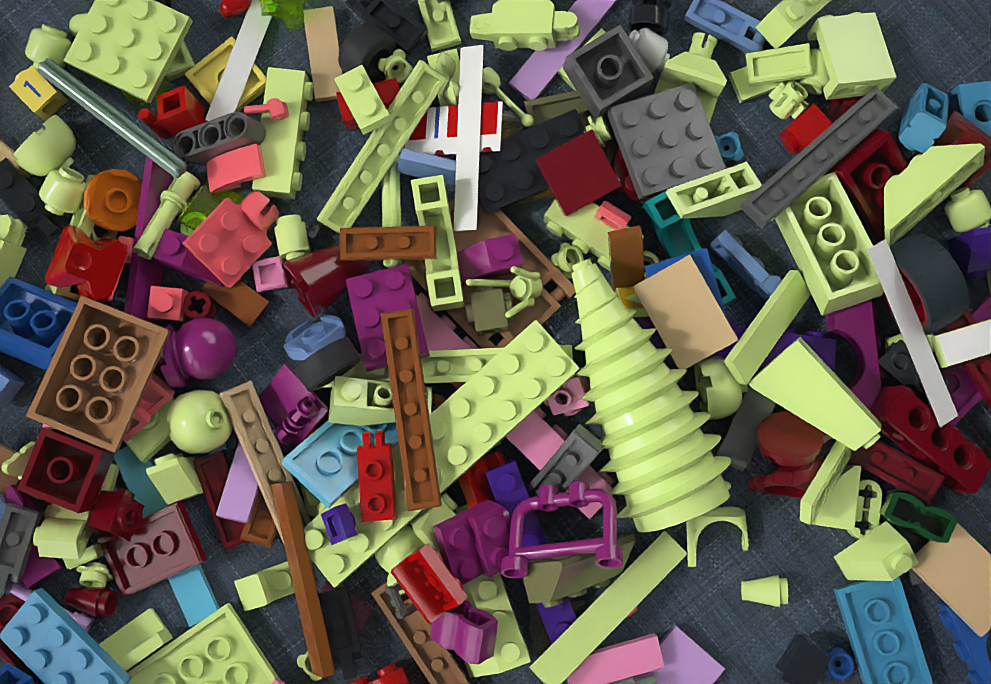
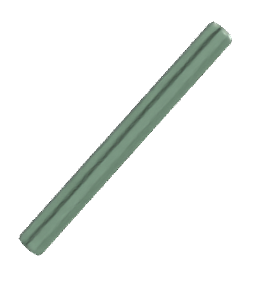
[38,58,187,178]

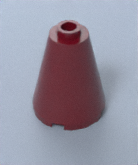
[281,244,371,317]

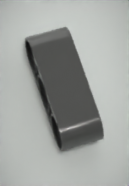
[172,112,266,166]
[713,377,776,471]

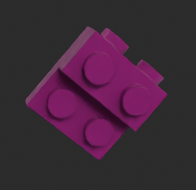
[433,500,511,585]

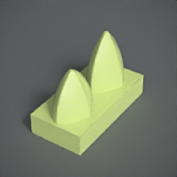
[427,48,460,107]

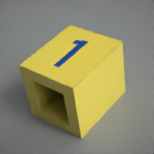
[9,66,68,121]

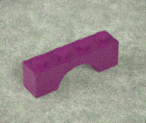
[826,299,884,410]

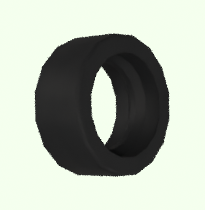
[295,337,361,392]

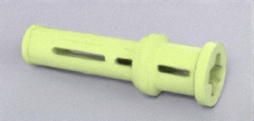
[133,171,200,260]

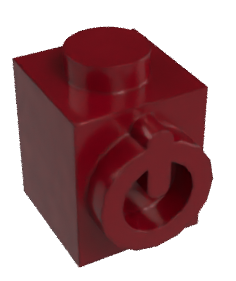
[85,488,145,542]

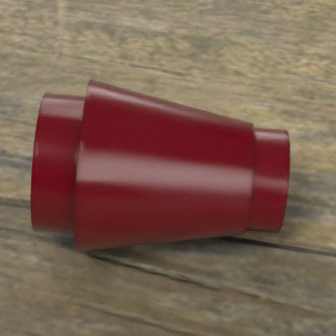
[65,587,117,619]

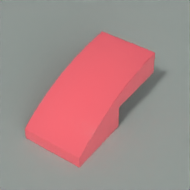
[206,144,266,194]
[594,200,632,230]
[123,373,175,441]

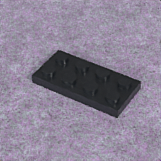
[478,109,586,216]

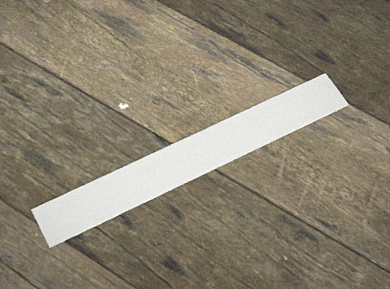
[205,0,278,121]
[453,45,483,231]
[867,239,958,428]

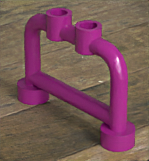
[501,481,624,578]

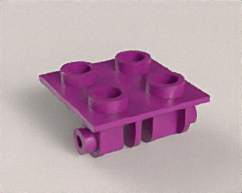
[259,363,329,446]

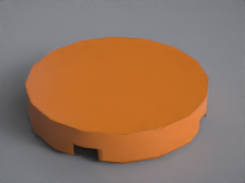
[84,169,142,232]

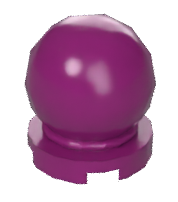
[160,318,237,388]

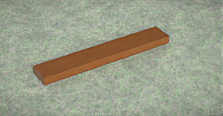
[381,308,442,511]
[271,481,335,678]

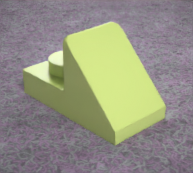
[234,561,295,611]

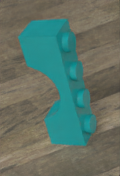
[641,187,736,305]

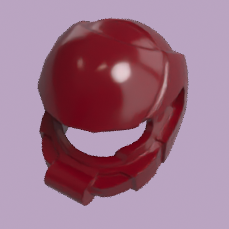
[747,454,824,498]

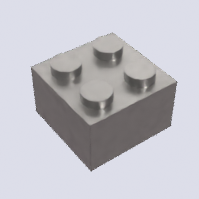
[563,25,654,119]

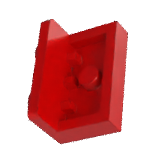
[391,543,468,624]

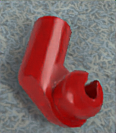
[219,0,251,18]

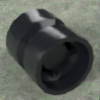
[628,0,672,36]

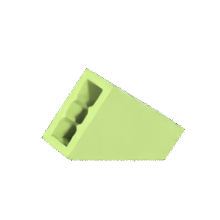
[748,337,882,451]

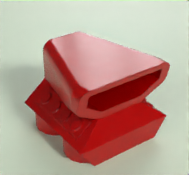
[45,225,127,303]

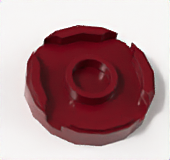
[757,411,824,467]

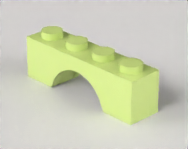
[411,175,465,312]

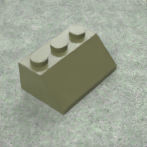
[523,534,635,608]

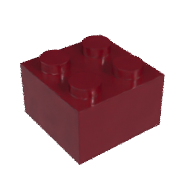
[17,427,115,513]

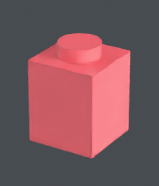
[147,286,190,324]

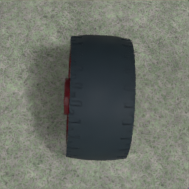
[879,234,969,335]

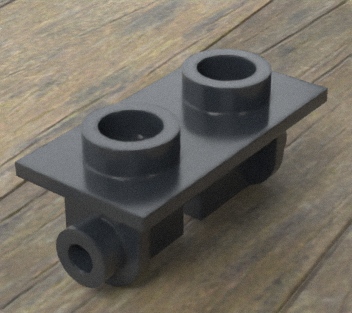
[877,339,950,405]

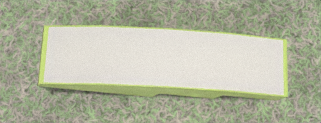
[930,319,991,368]

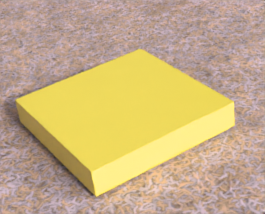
[185,36,267,112]

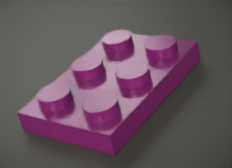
[346,263,430,372]

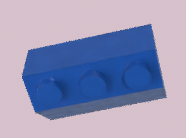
[0,276,78,370]

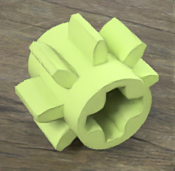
[768,81,809,120]

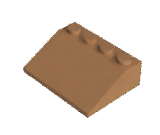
[26,296,171,453]

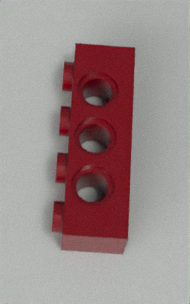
[869,385,991,494]

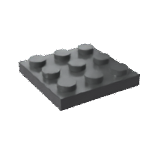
[606,82,726,200]

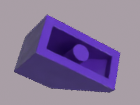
[948,226,991,280]

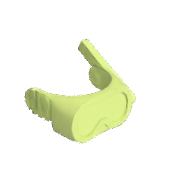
[686,506,749,567]

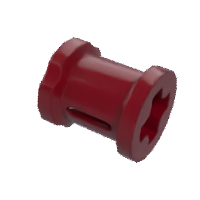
[183,291,218,319]

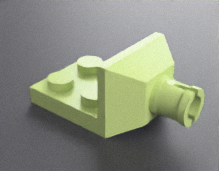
[654,33,727,124]

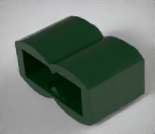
[879,492,958,543]

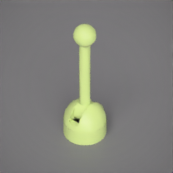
[482,67,534,127]

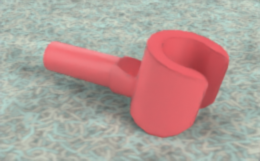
[244,98,289,120]

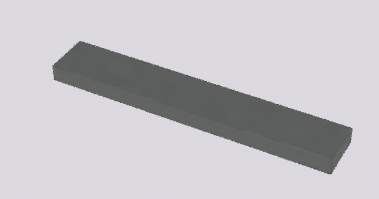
[740,86,899,230]

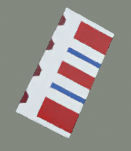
[405,101,503,155]

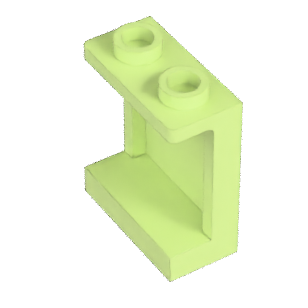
[807,12,896,100]

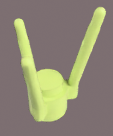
[466,266,542,318]

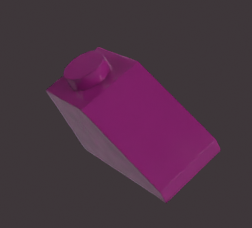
[153,228,223,287]
[457,233,523,285]

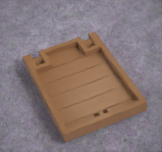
[402,199,576,349]

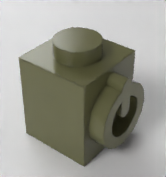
[465,286,514,336]

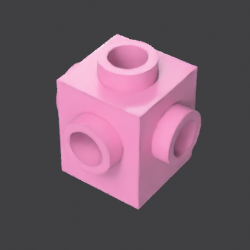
[544,367,591,416]

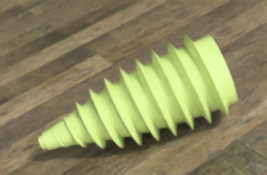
[571,259,731,532]

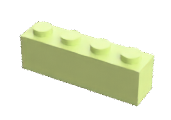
[252,67,314,200]

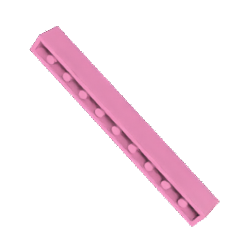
[416,292,615,519]

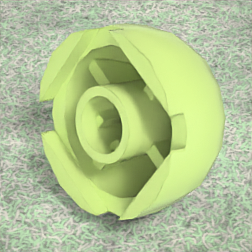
[12,114,76,176]
[694,356,748,421]
[167,390,233,454]

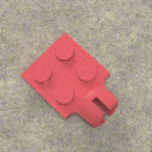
[182,191,279,288]

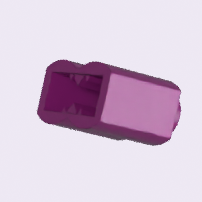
[430,600,498,664]

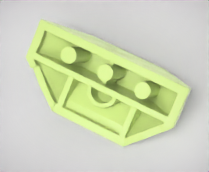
[884,143,985,246]

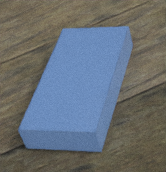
[396,148,456,186]

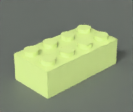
[775,172,884,316]

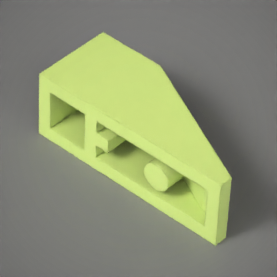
[666,162,762,219]

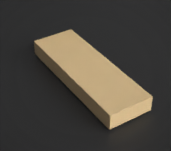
[303,6,343,102]

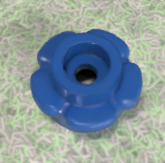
[824,648,854,680]

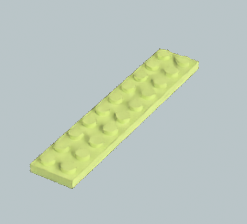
[303,320,580,588]

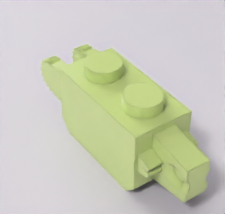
[470,0,581,51]

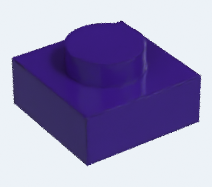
[321,503,358,545]

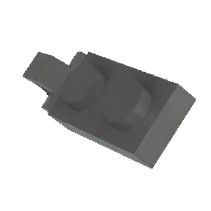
[0,503,43,598]

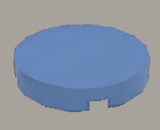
[284,315,346,360]

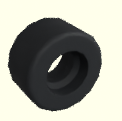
[338,23,397,84]

